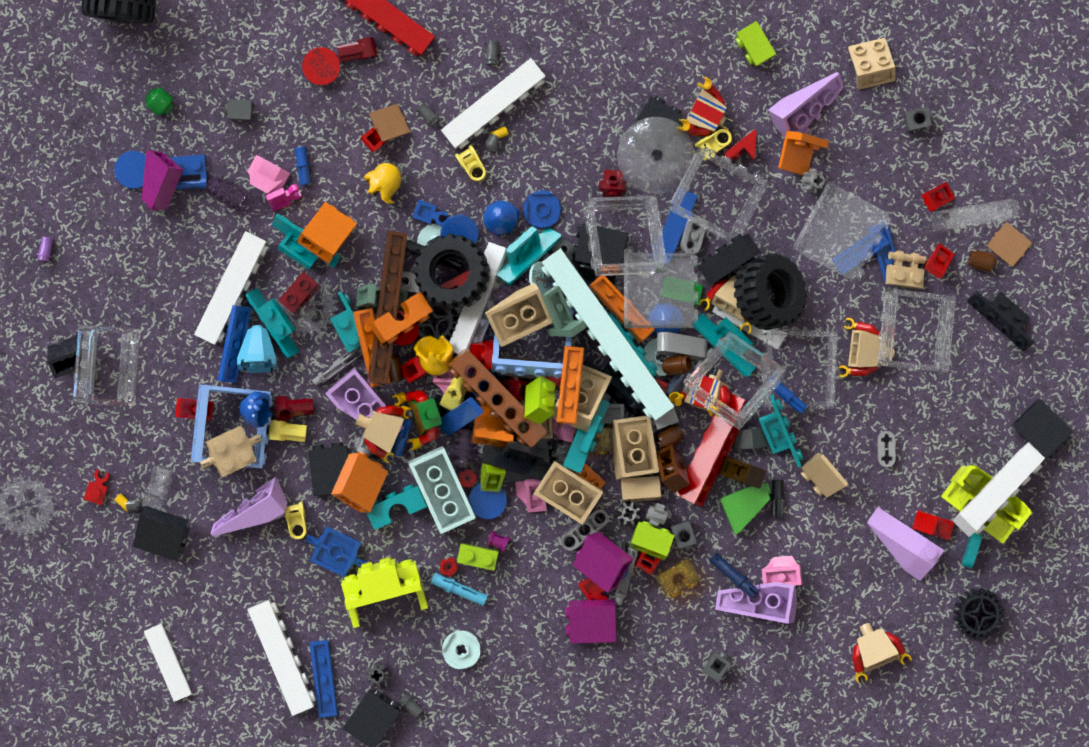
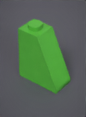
[719,482,772,534]

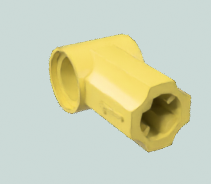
[268,420,307,442]

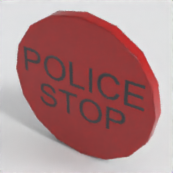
[302,47,340,85]

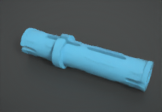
[430,573,488,606]

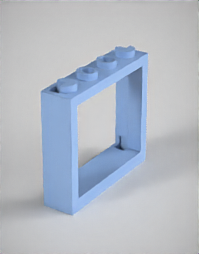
[492,302,574,379]
[191,384,273,468]

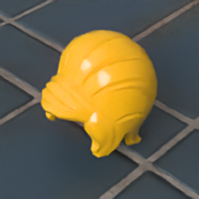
[364,163,402,204]
[414,335,453,376]

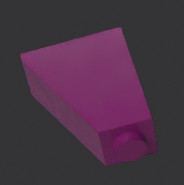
[141,150,183,211]

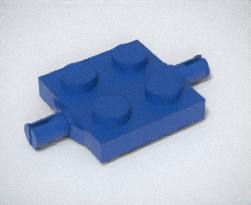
[304,526,367,577]

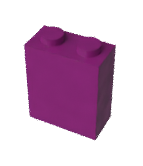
[573,531,633,593]
[565,599,616,643]

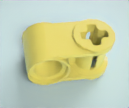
[694,129,732,161]
[455,145,486,183]
[439,377,466,411]
[285,501,308,539]

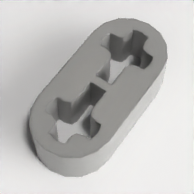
[877,431,896,467]

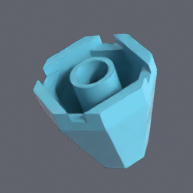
[237,325,277,373]

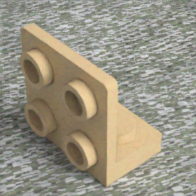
[848,38,895,90]

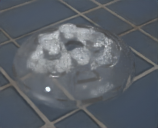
[617,117,694,194]

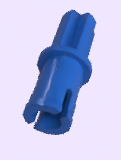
[295,147,311,186]
[772,381,807,414]
[391,418,412,456]

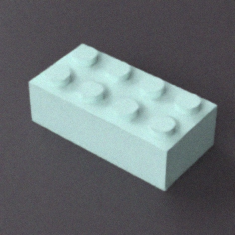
[408,446,476,534]

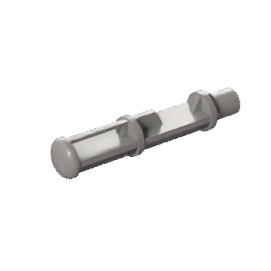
[312,346,363,386]
[615,547,639,606]

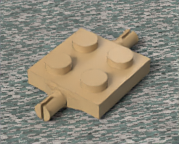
[200,426,262,477]

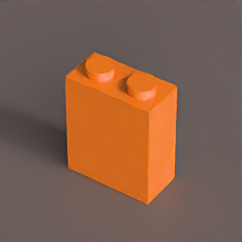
[297,202,357,264]
[331,452,388,513]

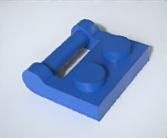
[169,155,208,192]

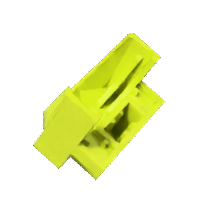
[941,465,1032,544]
[341,557,428,628]

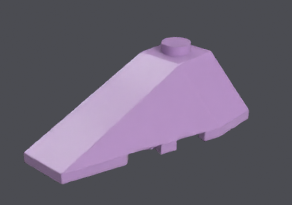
[768,72,844,138]
[325,368,404,432]
[211,477,287,536]
[867,507,944,581]
[715,582,797,624]

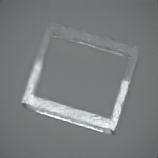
[667,147,768,244]
[583,195,667,276]
[929,198,1019,234]
[877,289,956,373]
[73,325,141,406]
[760,329,838,409]
[683,332,787,430]

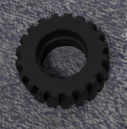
[81,0,157,24]
[414,234,490,310]
[734,253,807,330]

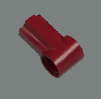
[337,37,378,62]
[274,396,314,421]

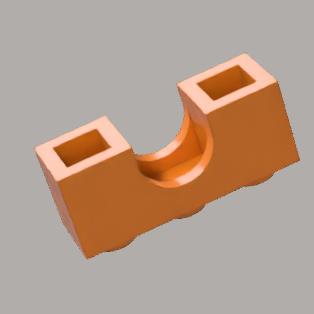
[369,292,433,344]

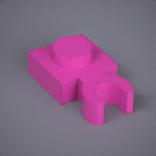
[265,184,302,212]

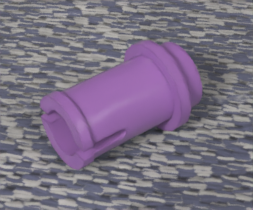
[36,237,54,262]

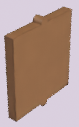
[369,104,410,142]
[987,222,1032,267]

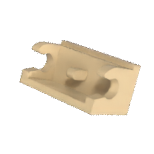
[621,476,661,503]

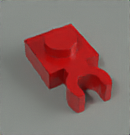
[84,469,110,505]
[578,577,609,600]

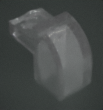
[142,464,174,511]

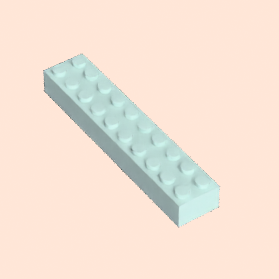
[541,248,674,420]

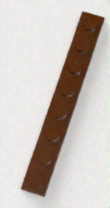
[367,230,407,385]

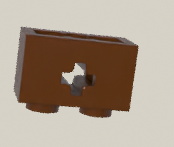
[656,445,690,493]

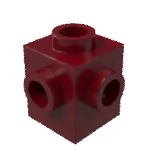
[599,170,626,201]
[501,376,531,402]

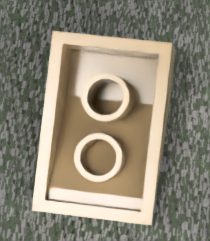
[485,283,553,347]
[552,364,612,432]
[612,416,659,480]
[800,453,848,497]
[533,461,603,525]

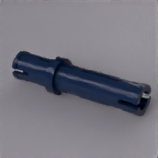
[709,553,760,599]

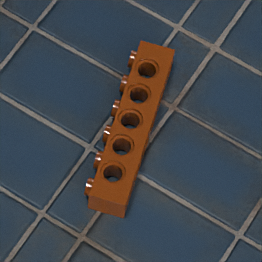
[447,349,547,447]

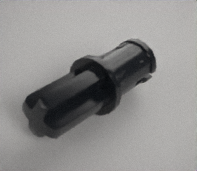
[770,480,785,518]

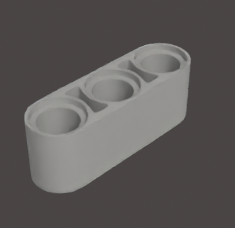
[657,332,708,361]
[560,508,609,551]

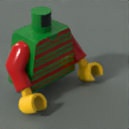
[392,390,442,450]

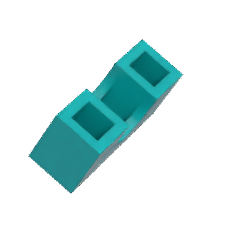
[366,484,427,530]

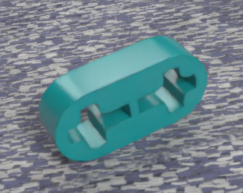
[962,533,982,568]

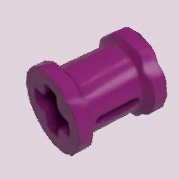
[486,530,510,553]

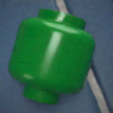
[144,87,174,116]

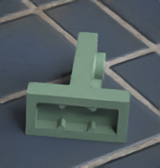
[356,284,408,311]
[541,286,586,337]

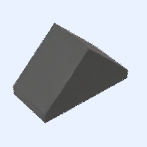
[732,428,770,450]

